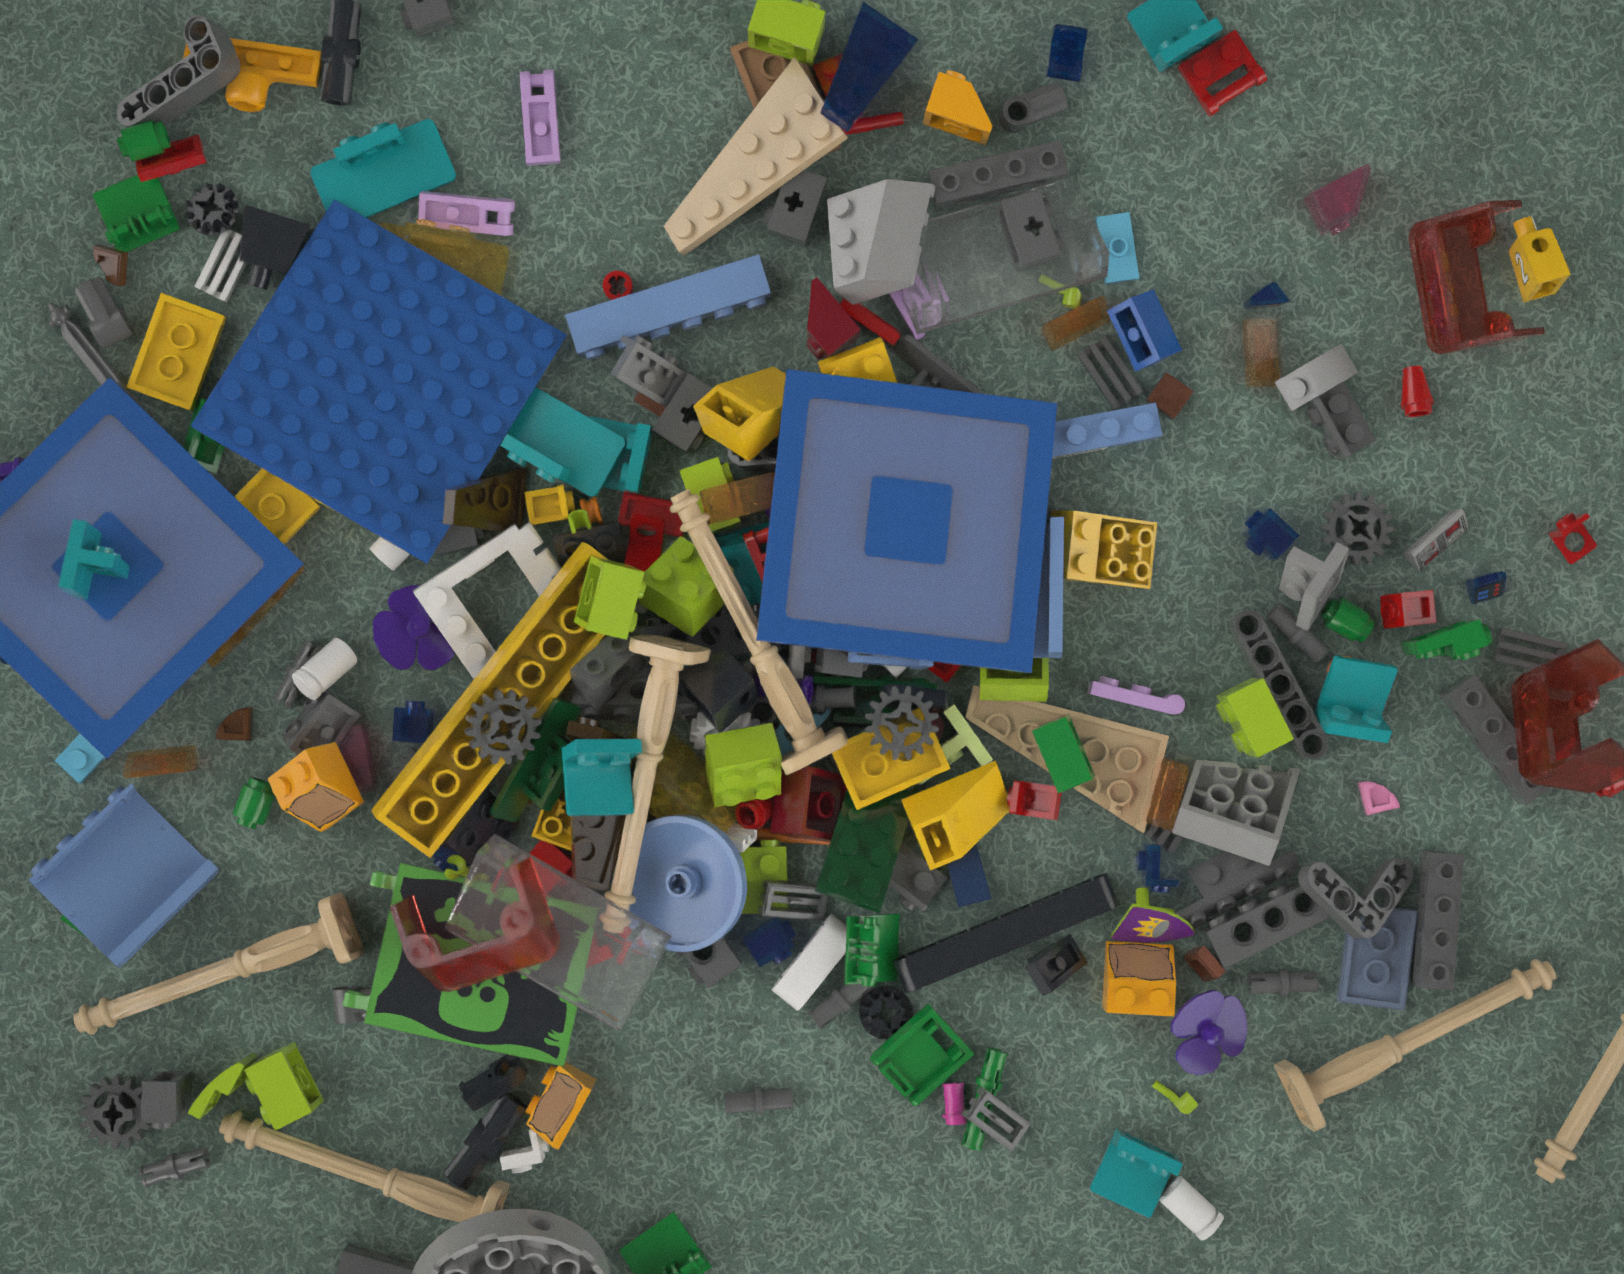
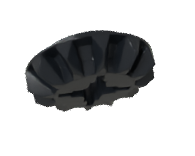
[185,183,239,236]
[859,986,913,1039]

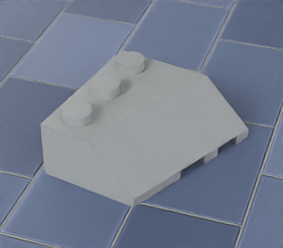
[827,179,936,305]
[1172,760,1301,866]

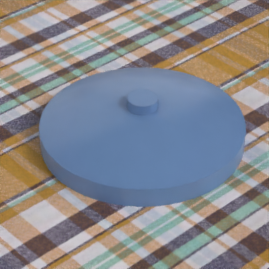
[628,814,747,952]

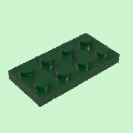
[815,785,919,913]

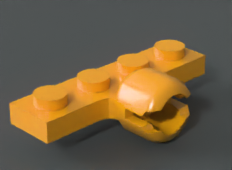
[183,38,322,112]

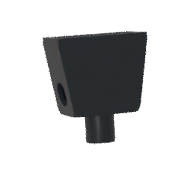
[239,205,309,290]
[679,651,758,733]

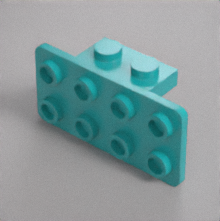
[310,119,457,218]
[500,387,627,497]

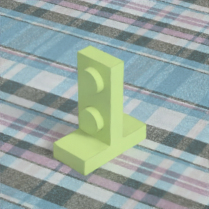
[919,704,993,785]

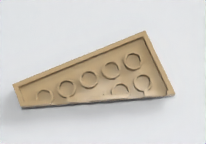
[663,57,848,256]
[964,685,1169,834]

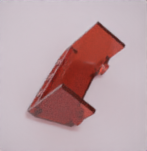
[1408,200,1545,354]
[1511,639,1624,793]
[389,857,560,992]

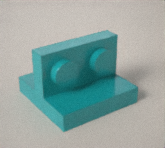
[58,519,130,600]

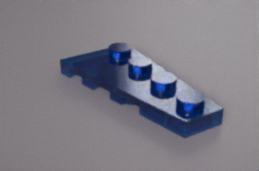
[820,1,918,132]

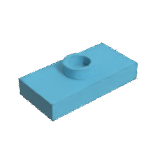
[1095,212,1139,285]

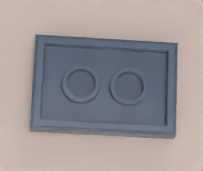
[1337,905,1418,1011]

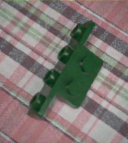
[803,672,937,728]
[489,698,581,822]

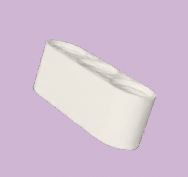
[771,914,847,1011]

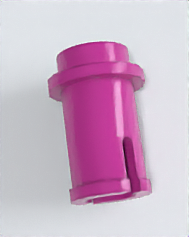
[942,1082,966,1125]

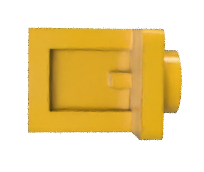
[524,485,575,525]

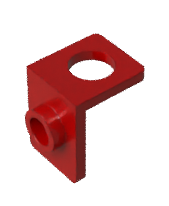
[1548,512,1597,564]
[624,514,665,572]

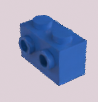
[1107,289,1182,372]

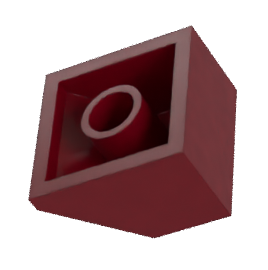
[806,277,861,361]
[770,766,847,842]

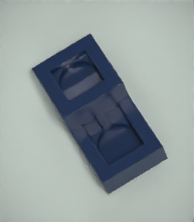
[947,844,991,907]

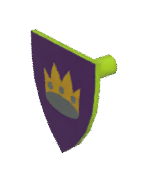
[1110,888,1196,943]

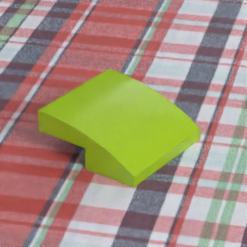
[187,1052,258,1119]

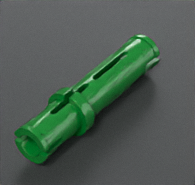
[961,1047,1008,1151]

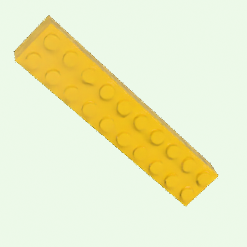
[371,542,608,858]

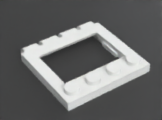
[413,522,561,679]

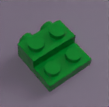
[1401,619,1492,661]

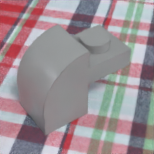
[1275,343,1358,411]

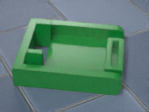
[870,1003,974,1106]

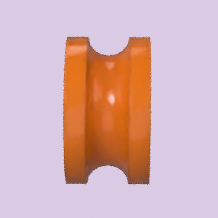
[579,496,604,525]

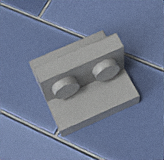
[1279,542,1349,631]

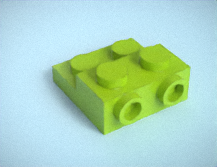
[739,839,788,914]

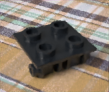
[552,521,626,568]
[441,787,520,873]

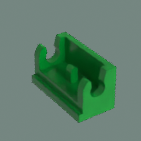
[1032,714,1096,793]

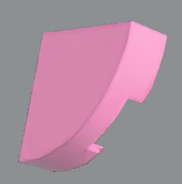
[1357,781,1400,815]

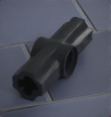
[320,0,362,106]
[444,1092,527,1191]

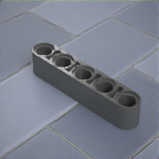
[1229,610,1328,760]

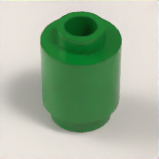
[117,120,171,162]
[1321,597,1375,643]
[232,776,275,829]

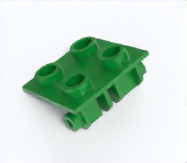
[92,174,181,252]
[844,913,900,987]
[618,1211,712,1274]

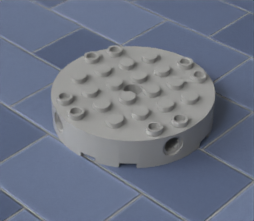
[411,1209,612,1274]

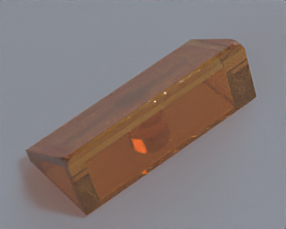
[1041,296,1110,351]
[1242,319,1280,389]
[123,745,198,779]
[1146,758,1189,831]

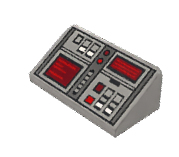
[1404,509,1468,572]

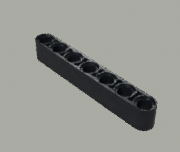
[892,873,1120,993]

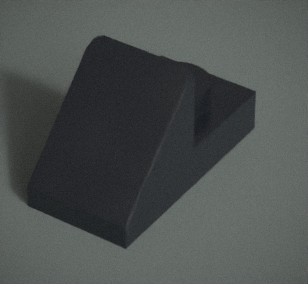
[1025,934,1087,996]

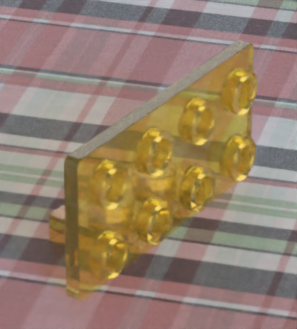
[627,728,738,833]

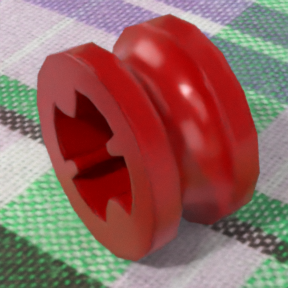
[602,270,633,300]

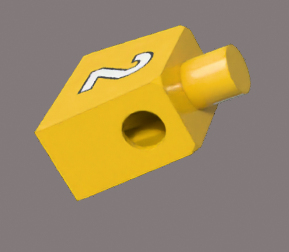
[1509,216,1571,303]

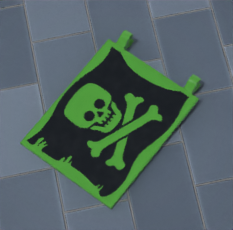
[343,863,600,1066]

